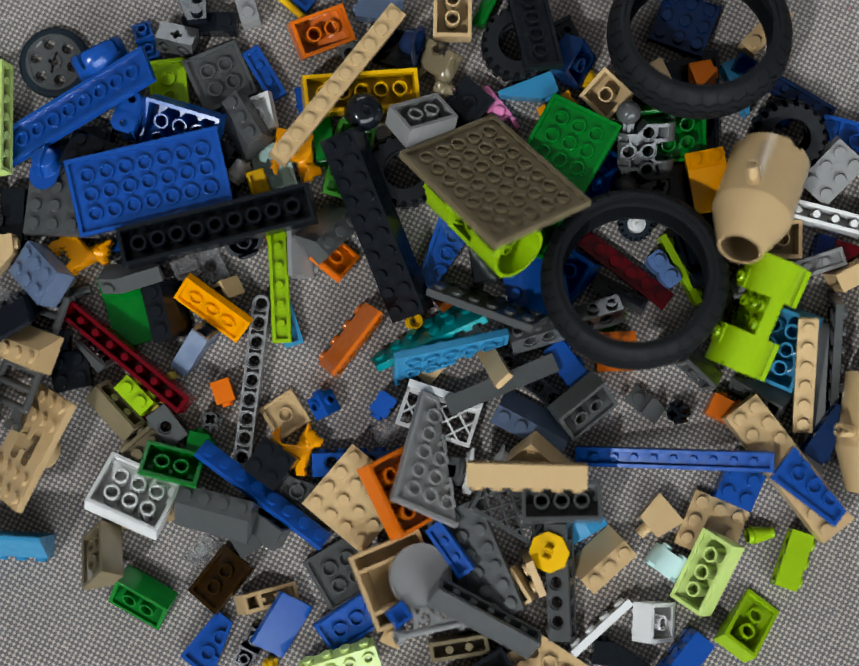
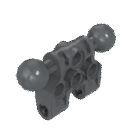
[614,100,676,190]

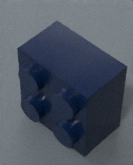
[550,33,597,90]

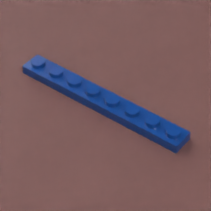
[194,439,331,551]

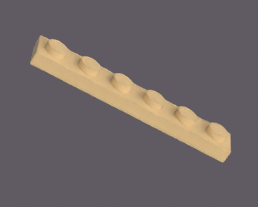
[791,317,819,433]

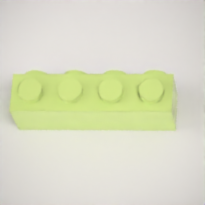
[299,637,382,666]

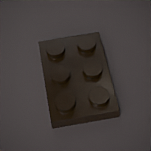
[188,544,254,615]

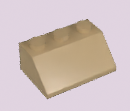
[0,325,64,376]
[574,524,637,594]

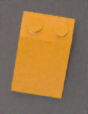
[684,146,727,214]

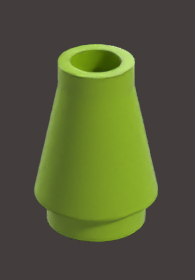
[744,526,775,545]

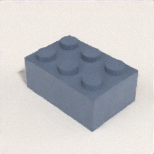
[9,240,75,308]

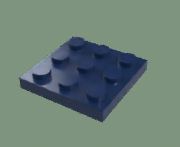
[647,0,721,60]

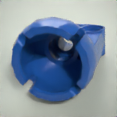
[71,35,129,82]

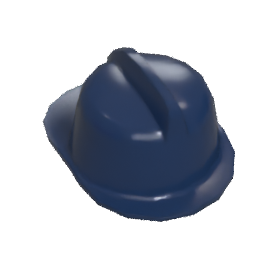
[399,25,426,66]

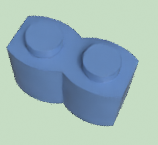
[644,249,682,289]

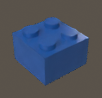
[711,471,766,512]

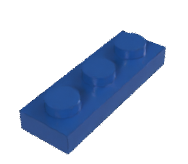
[242,44,287,102]
[425,522,476,580]

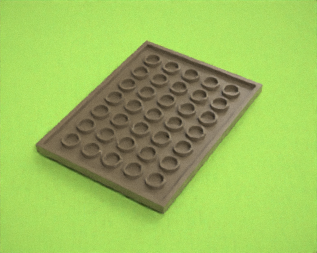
[399,113,591,250]

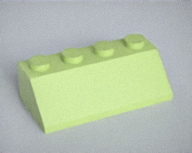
[669,527,745,616]

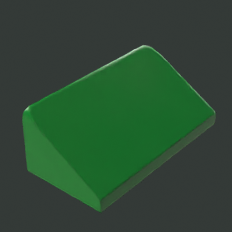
[472,0,498,30]

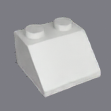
[631,600,676,644]

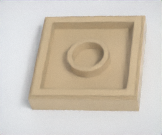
[259,388,312,441]

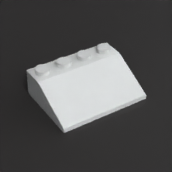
[84,451,180,541]

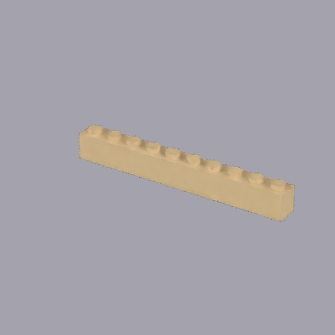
[269,2,406,168]

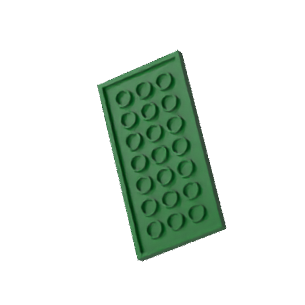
[526,93,622,260]

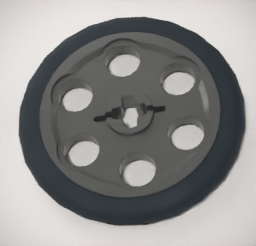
[19,27,88,98]

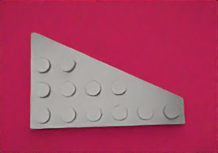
[389,390,459,528]

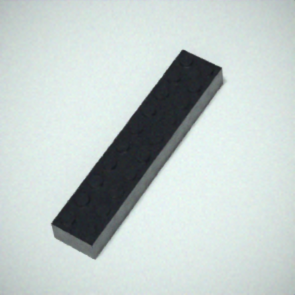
[320,126,434,323]
[115,182,319,269]

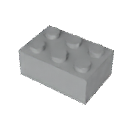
[385,92,458,148]
[804,135,859,206]

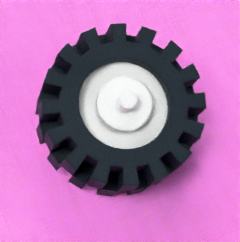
[617,219,654,242]

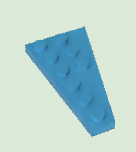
[392,328,509,386]

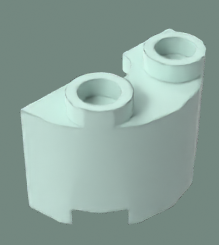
[643,542,687,584]

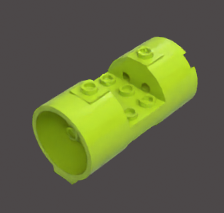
[423,183,543,278]
[704,253,811,382]

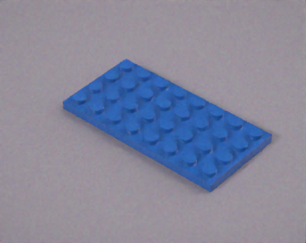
[63,126,233,238]

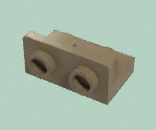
[119,425,162,463]

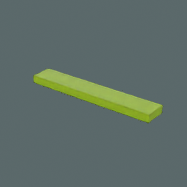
[267,231,292,344]

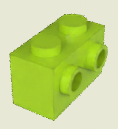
[114,374,159,416]

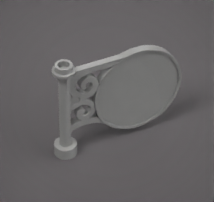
[389,543,467,645]

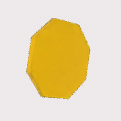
[529,531,570,573]

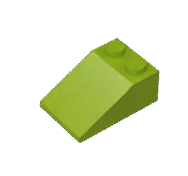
[713,588,779,663]

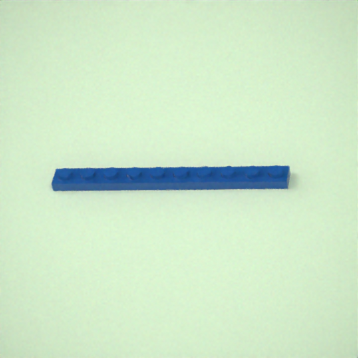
[575,445,774,473]

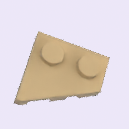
[519,548,547,598]

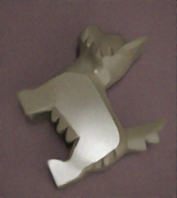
[417,38,464,98]

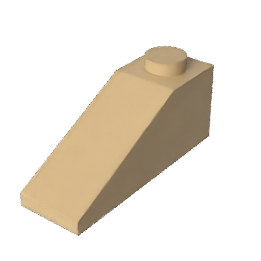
[234,581,299,615]

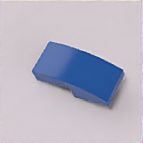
[131,20,162,61]

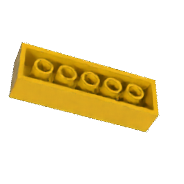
[300,68,420,117]

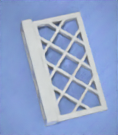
[395,379,483,448]

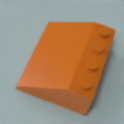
[318,302,384,378]
[356,446,434,541]

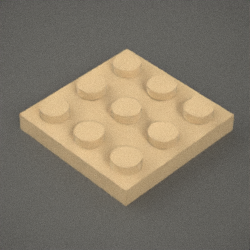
[673,489,750,551]

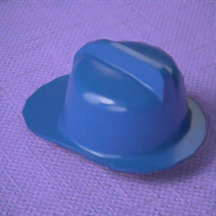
[29,145,62,189]

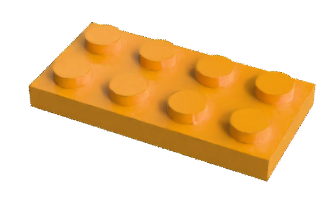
[173,273,253,343]

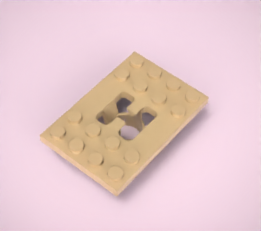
[0,382,77,513]

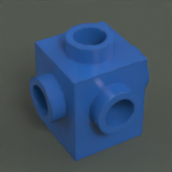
[306,388,341,421]

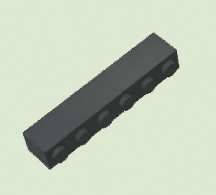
[427,576,542,659]

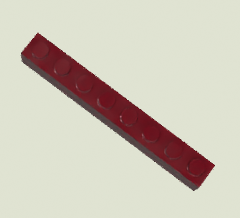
[64,301,196,413]

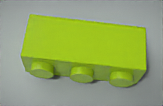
[770,527,816,592]

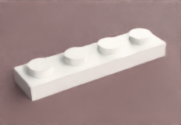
[569,597,634,658]

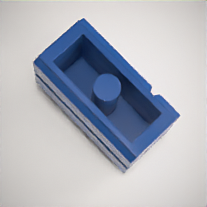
[369,391,397,421]

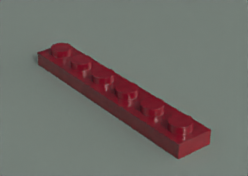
[576,232,674,310]

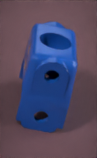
[110,92,146,143]

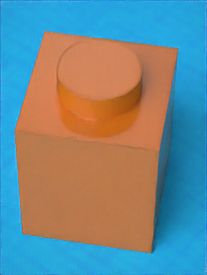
[210,377,238,408]

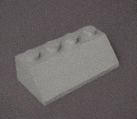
[287,205,319,279]

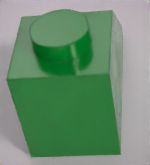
[185,427,220,452]

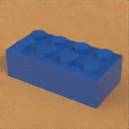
[656,626,716,666]

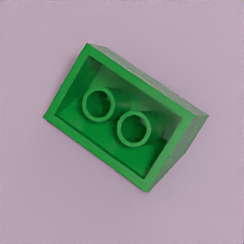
[137,440,204,488]
[108,564,178,631]

